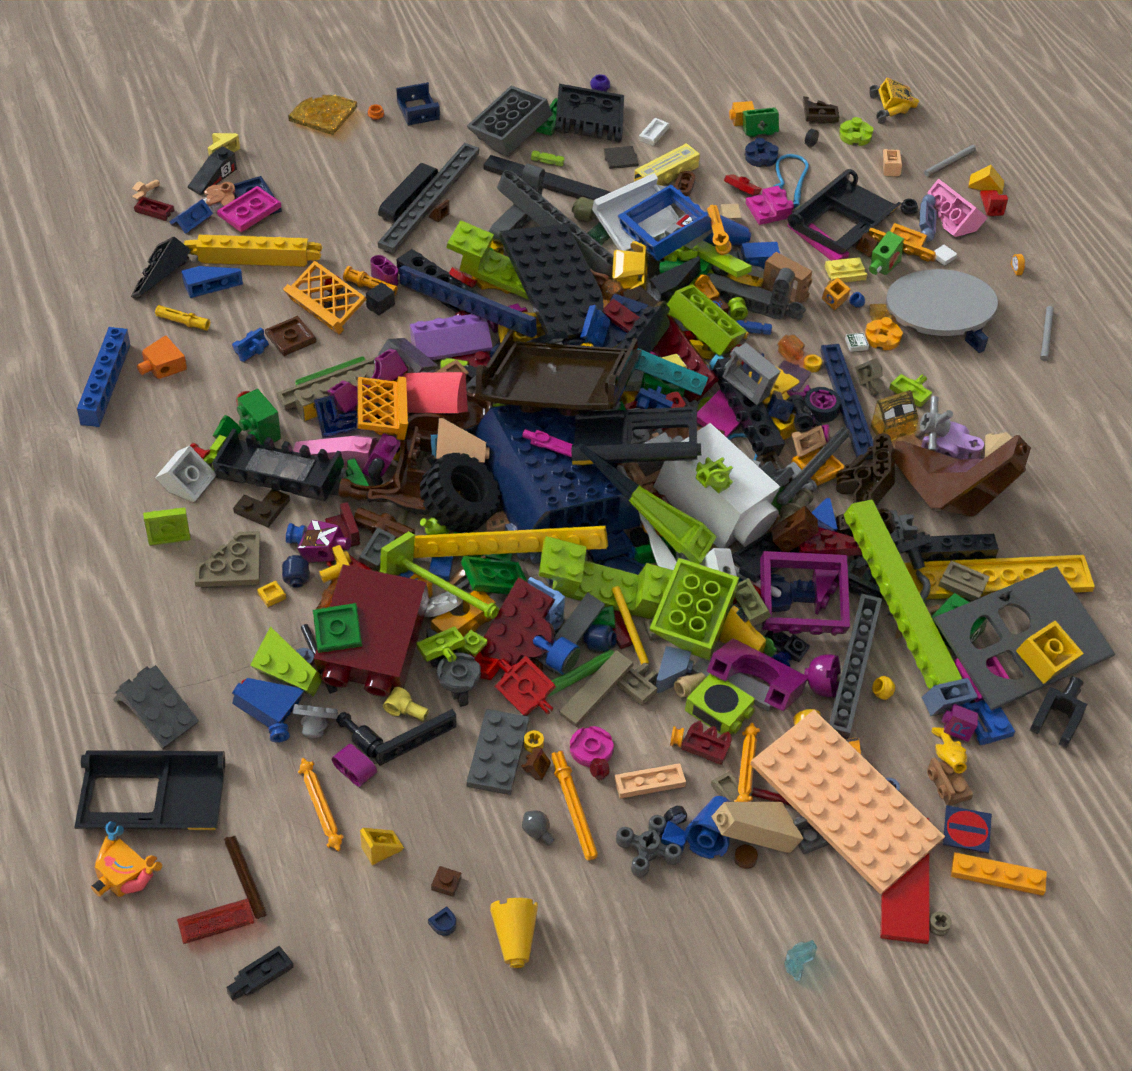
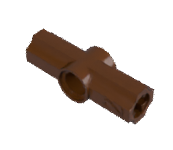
[354,507,415,539]

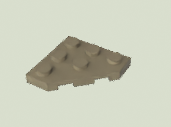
[195,531,261,587]

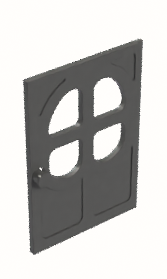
[934,566,1115,710]

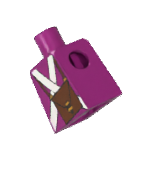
[297,520,351,562]

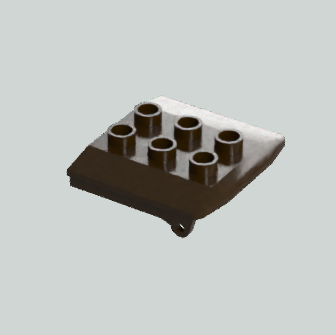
[474,330,642,416]

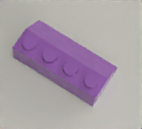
[410,313,493,360]

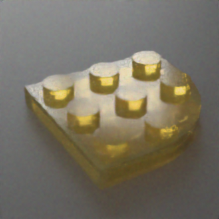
[288,95,357,135]

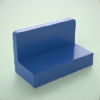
[169,199,213,233]

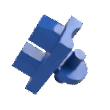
[232,328,269,362]
[634,386,673,409]

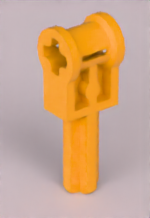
[707,205,732,255]

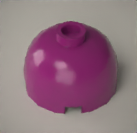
[804,654,841,698]

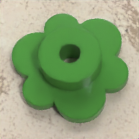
[763,636,777,657]

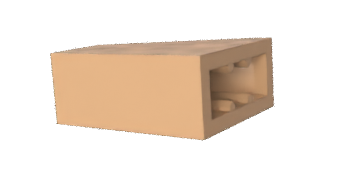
[436,418,490,464]

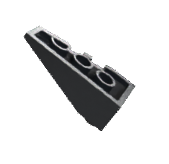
[131,236,191,299]

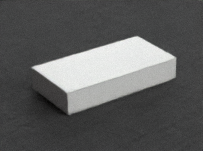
[639,118,669,146]

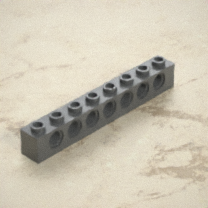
[829,594,882,739]

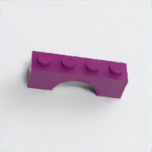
[327,349,408,413]

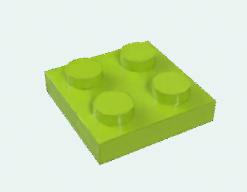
[143,507,191,546]

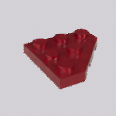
[797,527,862,556]

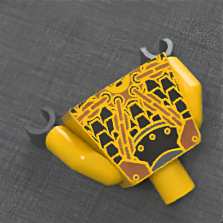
[870,77,919,124]

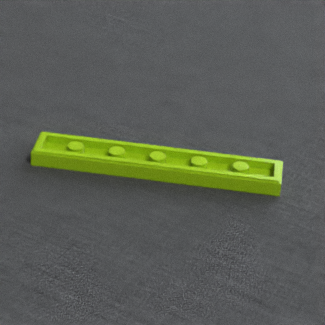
[693,240,752,278]

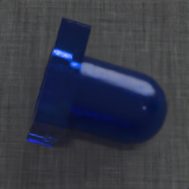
[771,651,791,667]

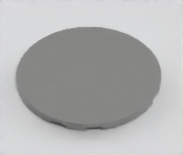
[886,269,998,336]

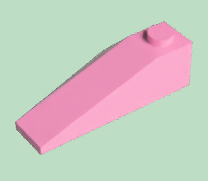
[927,179,988,237]
[293,435,377,468]

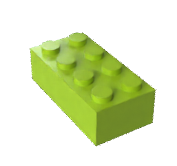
[667,284,748,356]

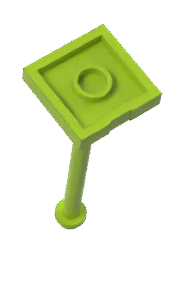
[379,531,499,619]

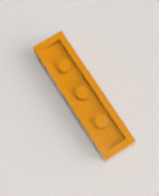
[951,852,1047,896]

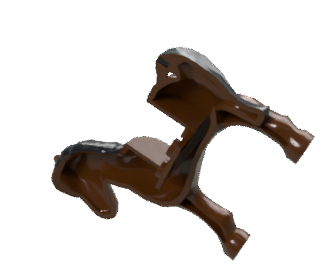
[339,392,495,515]

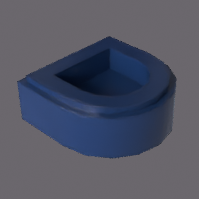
[428,906,456,936]

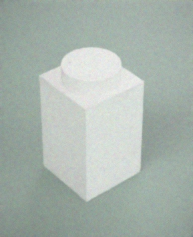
[653,423,780,548]

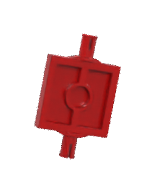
[495,656,556,716]

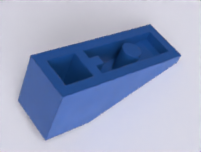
[182,266,243,298]

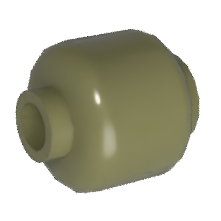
[572,197,597,222]

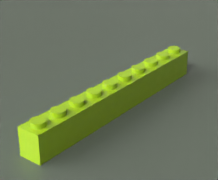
[843,500,962,689]

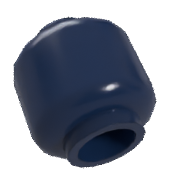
[282,555,310,588]
[583,624,617,652]

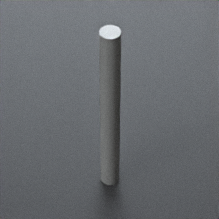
[924,145,976,177]
[1041,306,1054,361]

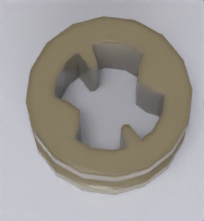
[929,911,952,936]

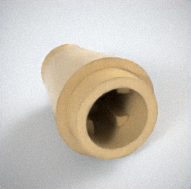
[674,672,706,697]

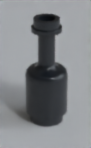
[336,712,383,758]

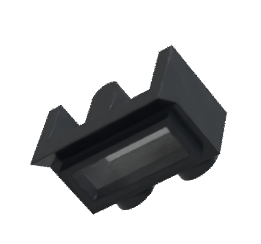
[848,560,884,600]

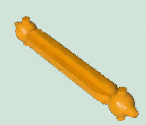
[734,723,760,802]
[298,758,344,851]

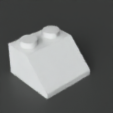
[155,446,216,502]

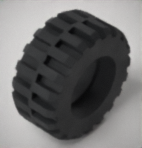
[420,453,500,533]

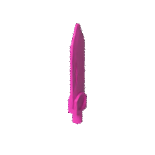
[522,429,573,457]

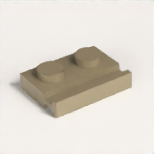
[939,561,990,601]

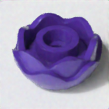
[590,74,610,92]

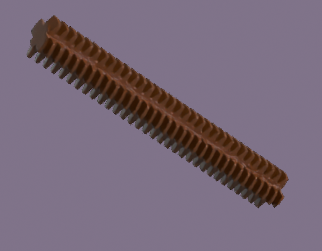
[224,835,267,919]

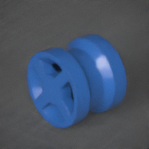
[286,523,307,545]

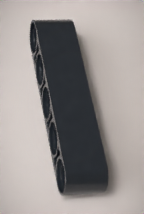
[378,163,438,223]

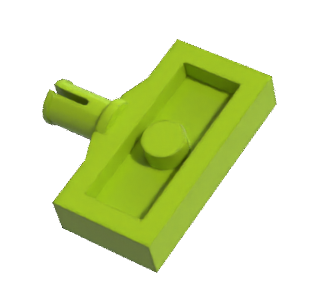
[889,374,932,407]
[416,626,465,662]

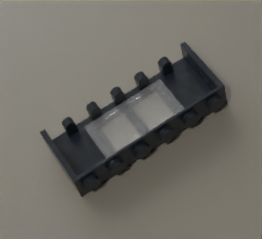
[212,429,344,501]

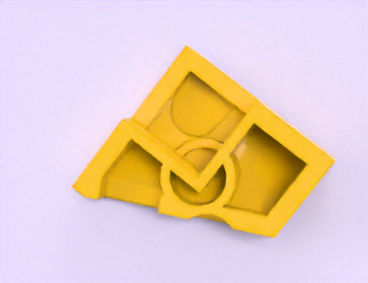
[720,606,766,653]

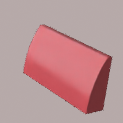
[404,372,468,413]

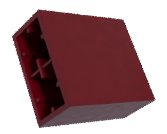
[314,564,429,697]

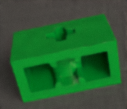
[743,107,779,137]

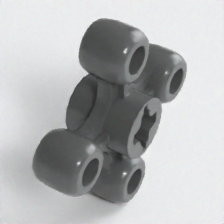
[616,815,682,877]

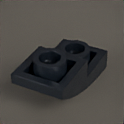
[764,631,810,662]

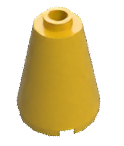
[490,898,538,968]

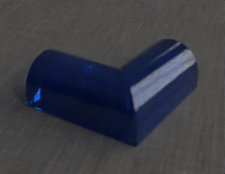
[313,395,361,438]

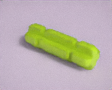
[531,150,565,167]

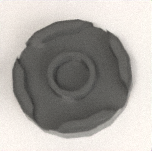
[437,653,481,693]

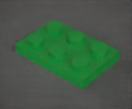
[461,556,527,594]

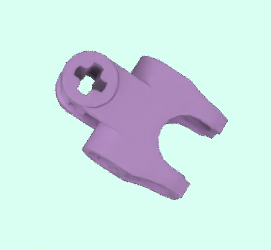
[921,421,984,460]

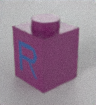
[942,704,978,742]

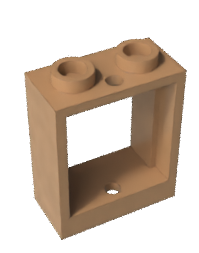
[762,252,812,304]

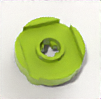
[839,117,874,146]

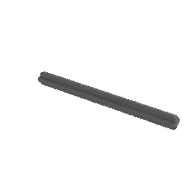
[776,427,850,506]

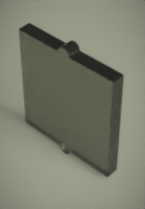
[604,146,639,169]

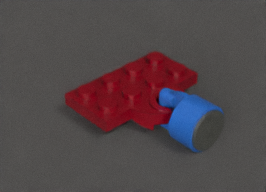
[480,577,581,674]

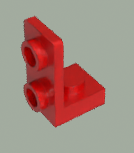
[980,190,1008,216]

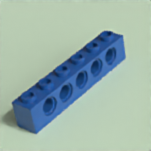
[77,327,130,427]

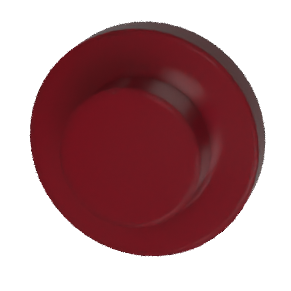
[590,758,610,780]

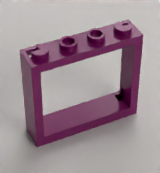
[760,551,850,636]

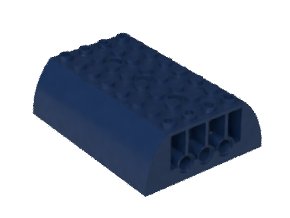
[474,405,640,533]

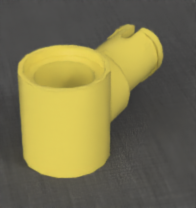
[383,687,429,722]

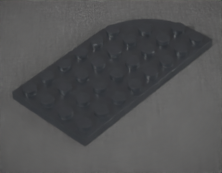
[499,224,604,341]

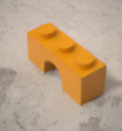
[431,591,496,637]

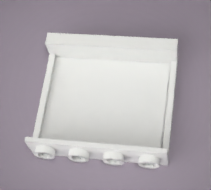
[592,173,680,252]

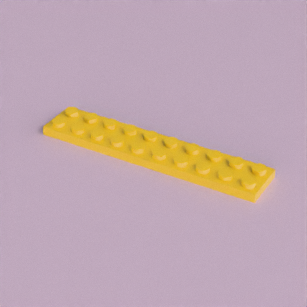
[904,555,1095,599]

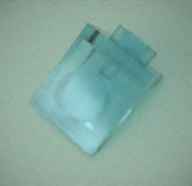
[784,940,817,981]

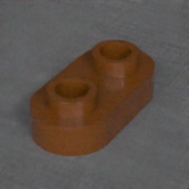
[674,171,695,197]

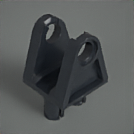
[1030,676,1088,748]

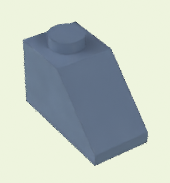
[656,646,694,693]
[922,678,978,716]

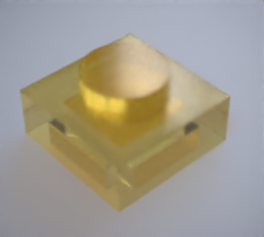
[869,304,891,321]

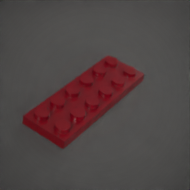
[652,313,719,403]

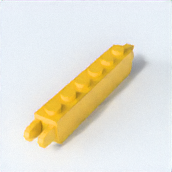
[184,235,323,267]

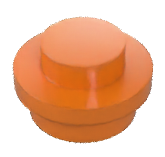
[367,104,384,120]

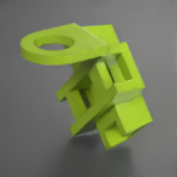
[695,457,733,494]

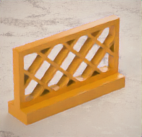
[283,261,367,335]
[357,376,408,440]

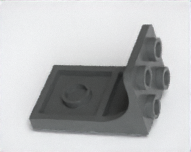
[113,665,199,749]

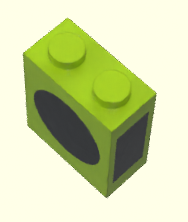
[685,674,755,735]

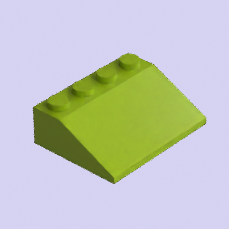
[649,558,739,660]

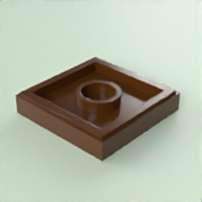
[265,316,317,356]

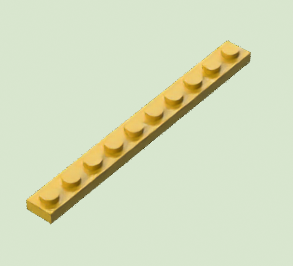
[413,526,608,558]

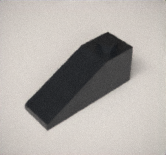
[650,256,701,303]

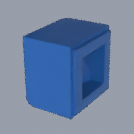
[661,821,687,853]

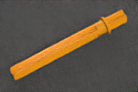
[551,751,598,861]

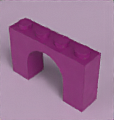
[707,638,808,711]

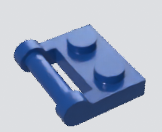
[961,700,1015,745]

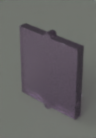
[778,360,811,392]

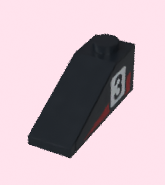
[188,146,237,195]

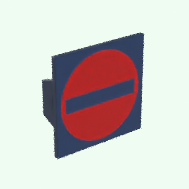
[943,805,992,854]

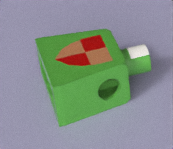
[869,231,904,275]

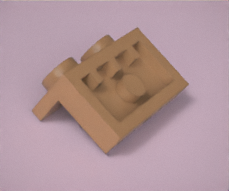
[927,758,973,806]

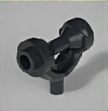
[787,395,822,432]

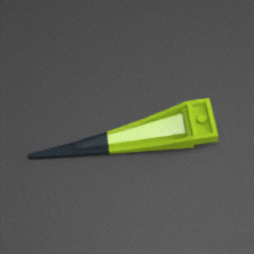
[578,444,717,564]

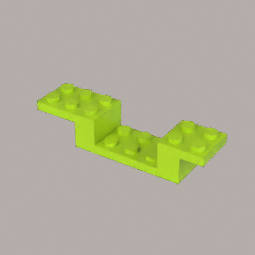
[446,220,595,300]
[539,536,673,619]

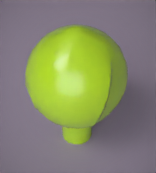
[420,518,450,535]

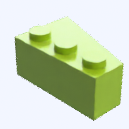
[250,626,322,697]

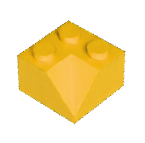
[1016,620,1084,684]

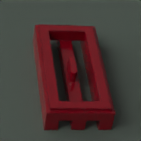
[134,196,175,221]

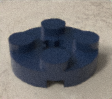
[744,138,779,167]
[759,574,795,612]

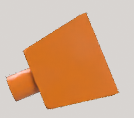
[137,335,187,379]

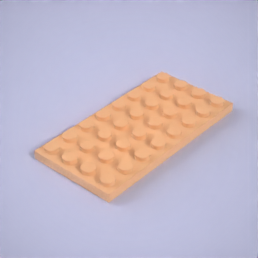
[750,710,945,895]

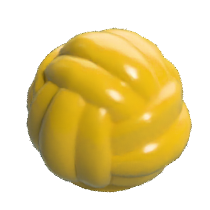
[872,676,895,700]

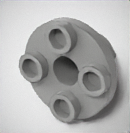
[293,704,338,738]

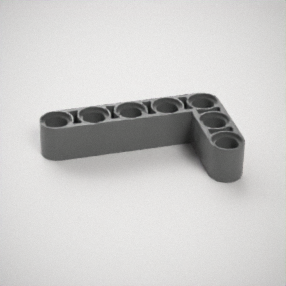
[489,163,545,243]
[707,268,795,319]

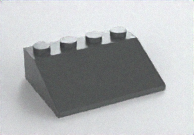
[467,85,552,156]

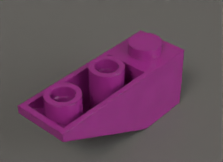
[812,569,839,615]

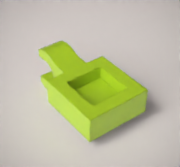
[203,435,227,470]

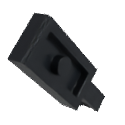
[226,946,294,1001]

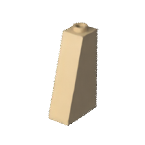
[711,802,804,853]

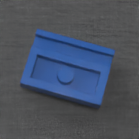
[580,305,610,347]

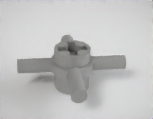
[914,396,953,452]

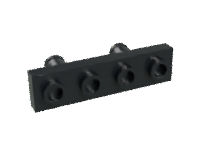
[850,532,933,584]

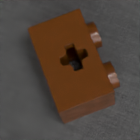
[773,506,818,552]

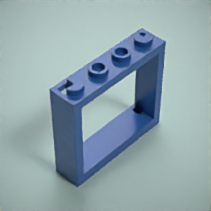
[618,185,712,261]

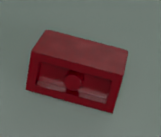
[325,502,360,547]

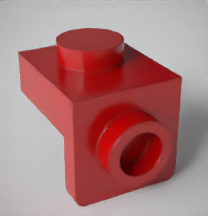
[468,652,500,680]

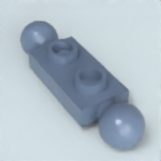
[919,194,937,242]

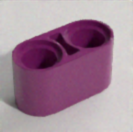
[370,255,399,286]
[331,744,377,787]

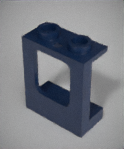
[396,82,440,126]

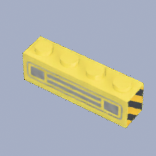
[634,143,700,186]

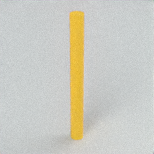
[612,586,649,665]

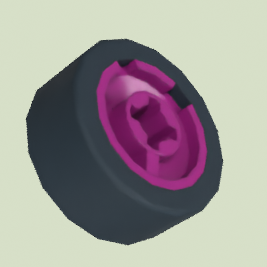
[804,387,841,423]

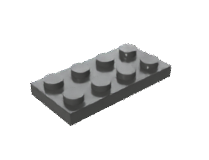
[466,709,529,795]

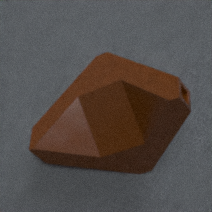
[894,435,1031,516]

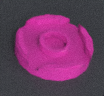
[570,726,614,767]

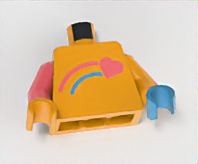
[91,821,162,897]

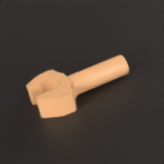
[132,180,160,200]

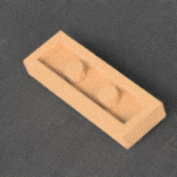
[614,763,686,799]

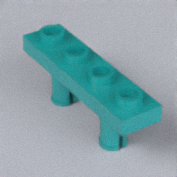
[635,348,708,396]

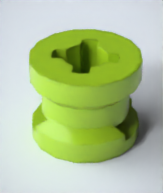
[728,297,748,321]

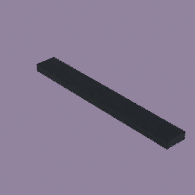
[483,155,611,201]

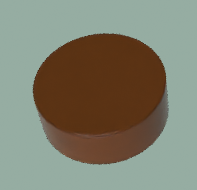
[734,844,758,869]

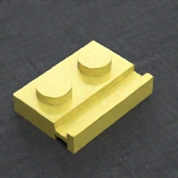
[825,257,867,283]

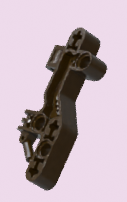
[836,433,896,537]

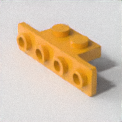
[869,223,936,262]

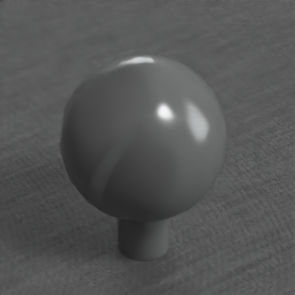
[522,810,555,845]

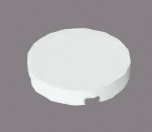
[425,592,463,617]

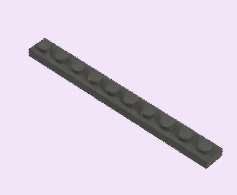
[378,143,479,254]

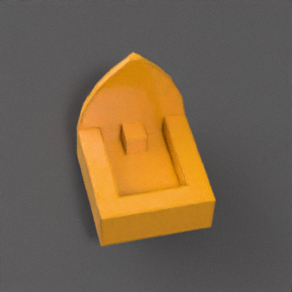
[694,275,719,299]

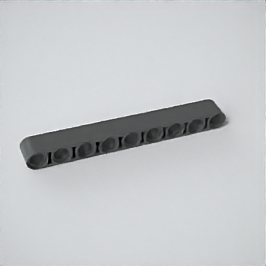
[497,170,614,280]

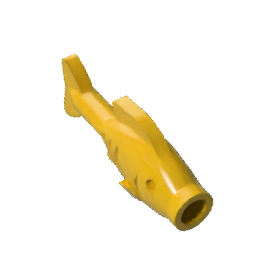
[931,727,967,773]

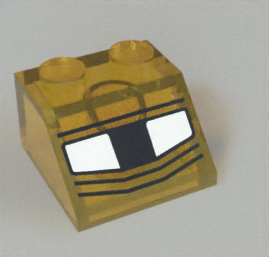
[871,390,919,441]

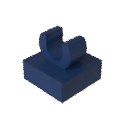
[793,579,815,603]

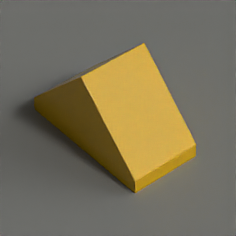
[968,165,1004,194]
[360,828,404,865]

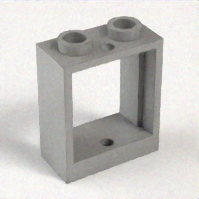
[722,343,781,405]

